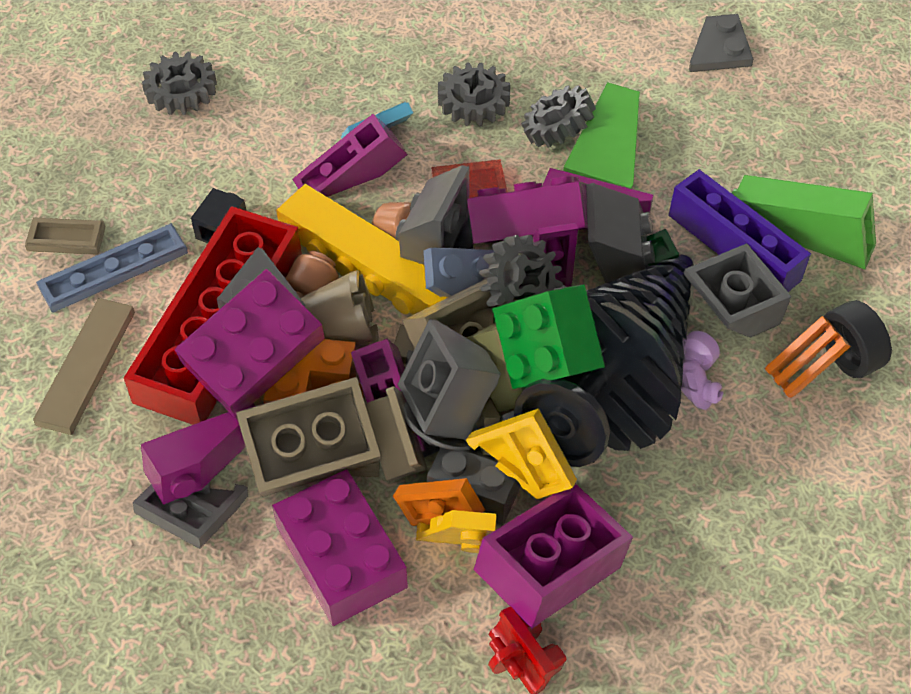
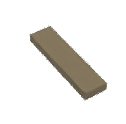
[33,298,135,435]

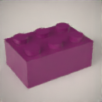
[467,176,588,244]
[174,268,325,419]
[272,469,408,626]
[473,483,633,628]

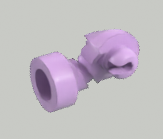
[681,331,723,410]

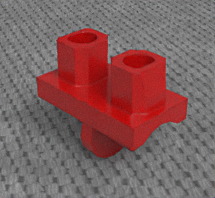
[488,606,567,694]

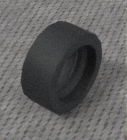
[821,300,892,378]

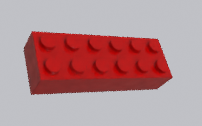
[123,206,302,425]

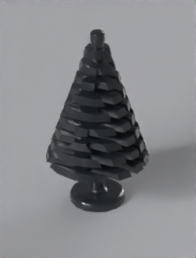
[514,254,694,467]

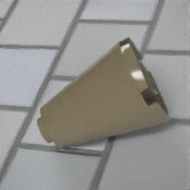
[301,270,379,346]

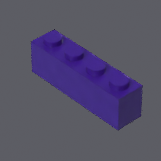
[668,169,811,292]

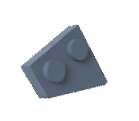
[423,248,495,298]

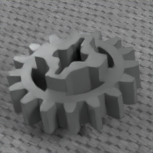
[142,52,217,115]
[438,62,510,126]
[521,85,596,148]
[479,235,563,306]

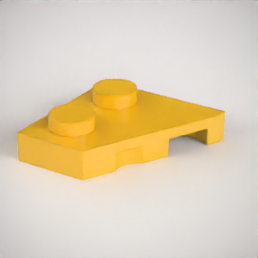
[466,408,577,499]
[416,510,497,553]

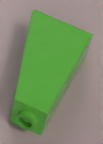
[563,82,640,189]
[732,175,876,270]

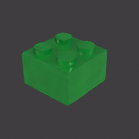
[492,284,605,390]

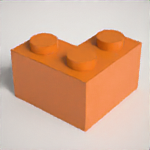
[263,339,357,404]

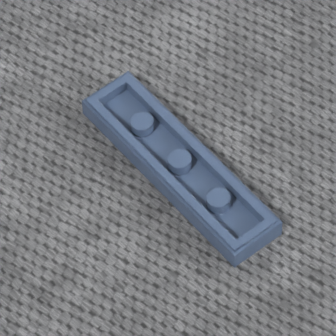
[36,223,188,313]

